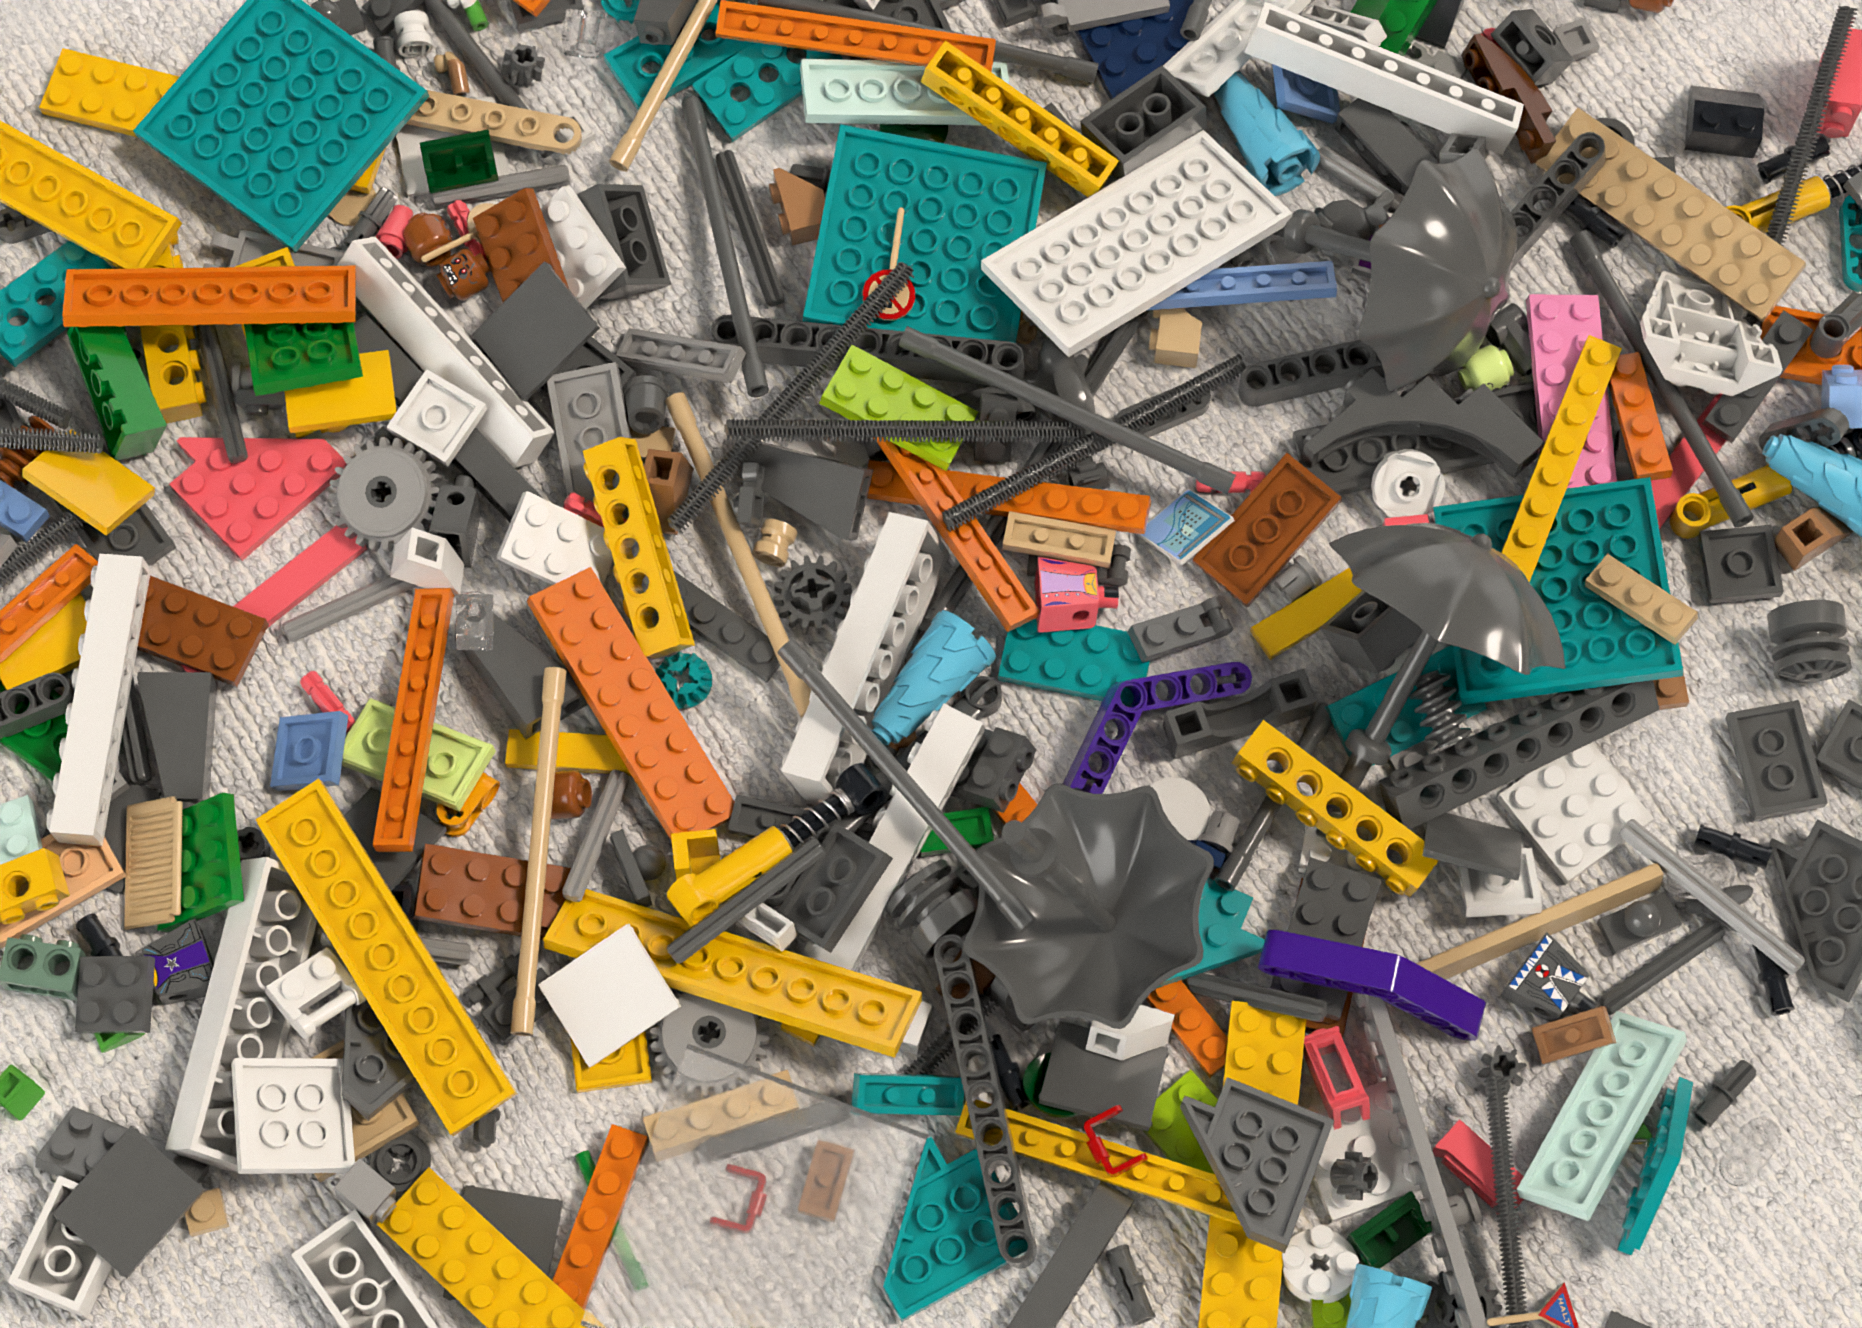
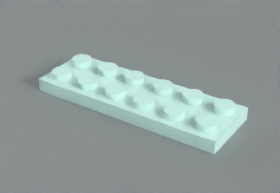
[800,59,1010,125]
[1517,1011,1687,1221]

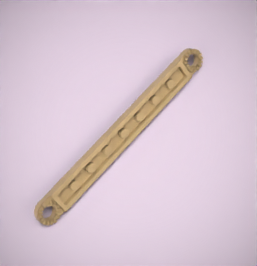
[406,90,582,154]

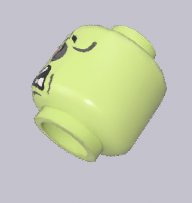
[1458,345,1514,392]

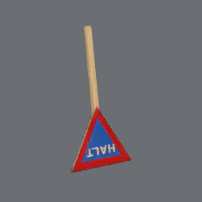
[1487,1282,1579,1328]

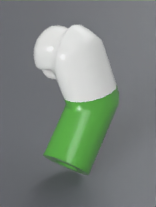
[447,0,489,31]

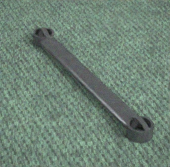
[762,676,1002,907]

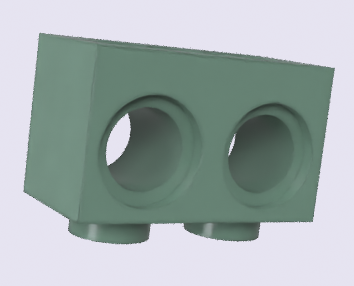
[0,934,88,1001]

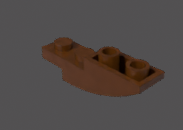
[1461,33,1556,164]

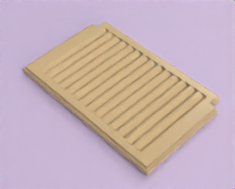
[124,796,183,930]

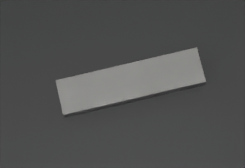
[615,328,746,383]

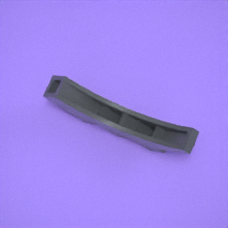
[1301,368,1545,478]

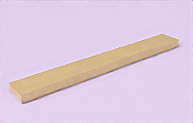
[1416,863,1664,980]

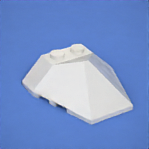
[1640,271,1783,396]

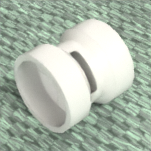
[394,10,433,58]

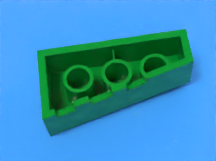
[67,326,167,461]

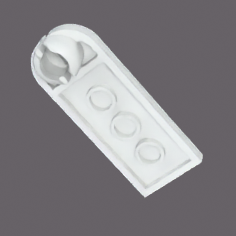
[1163,0,1311,97]

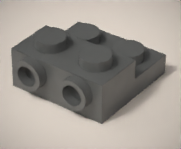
[950,727,1036,813]

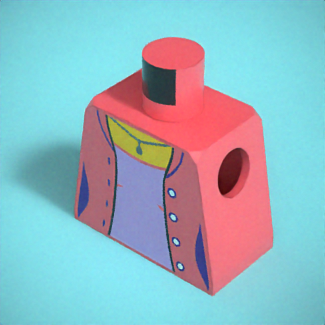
[1034,557,1119,632]

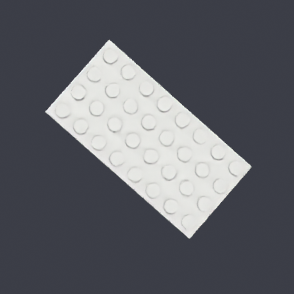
[981,130,1293,357]

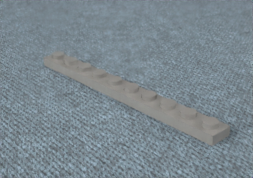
[1353,992,1489,1328]

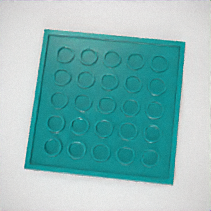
[133,0,429,253]
[802,124,1047,343]
[1433,477,1683,705]

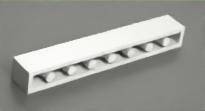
[1244,2,1524,155]
[337,237,555,468]
[46,554,151,846]
[802,704,985,972]

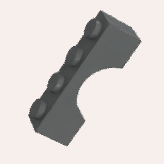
[1163,669,1317,759]

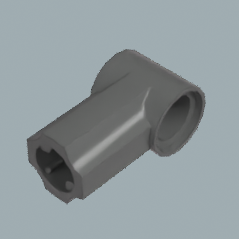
[1810,291,1862,358]
[1486,303,1532,377]

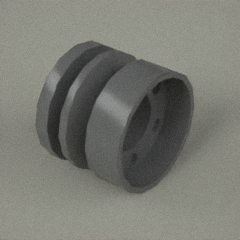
[1767,600,1852,683]
[885,859,978,959]

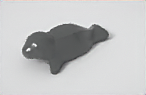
[1024,337,1103,454]

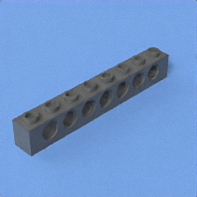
[1378,680,1660,830]

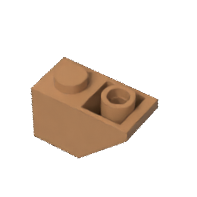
[769,168,825,246]
[644,449,694,535]
[1774,507,1853,571]

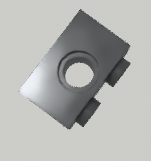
[1490,9,1574,85]

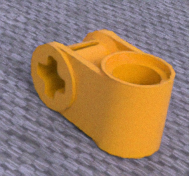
[437,772,500,837]

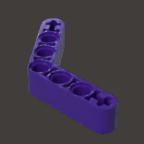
[1062,662,1252,794]
[1258,930,1486,1041]

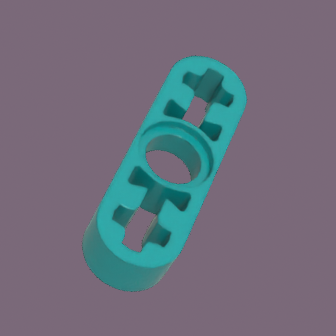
[1839,195,1862,292]

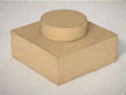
[185,1187,230,1237]

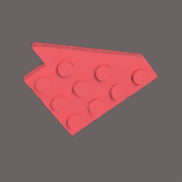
[169,437,347,561]

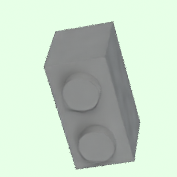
[334,1158,397,1227]

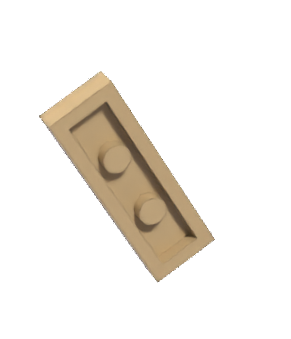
[1002,511,1116,568]
[1585,554,1698,645]

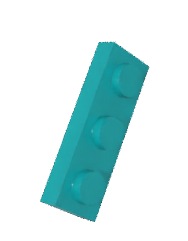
[851,1073,964,1116]

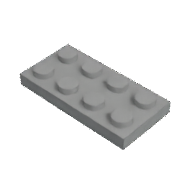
[547,362,631,516]

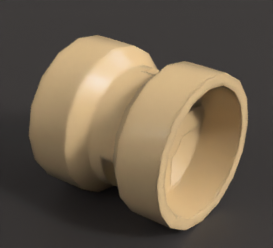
[752,519,798,567]

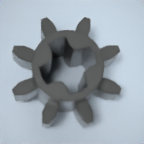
[501,43,545,88]
[1068,456,1110,490]
[1477,1045,1527,1093]
[1330,1151,1378,1200]

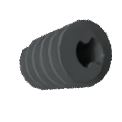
[1409,669,1472,751]

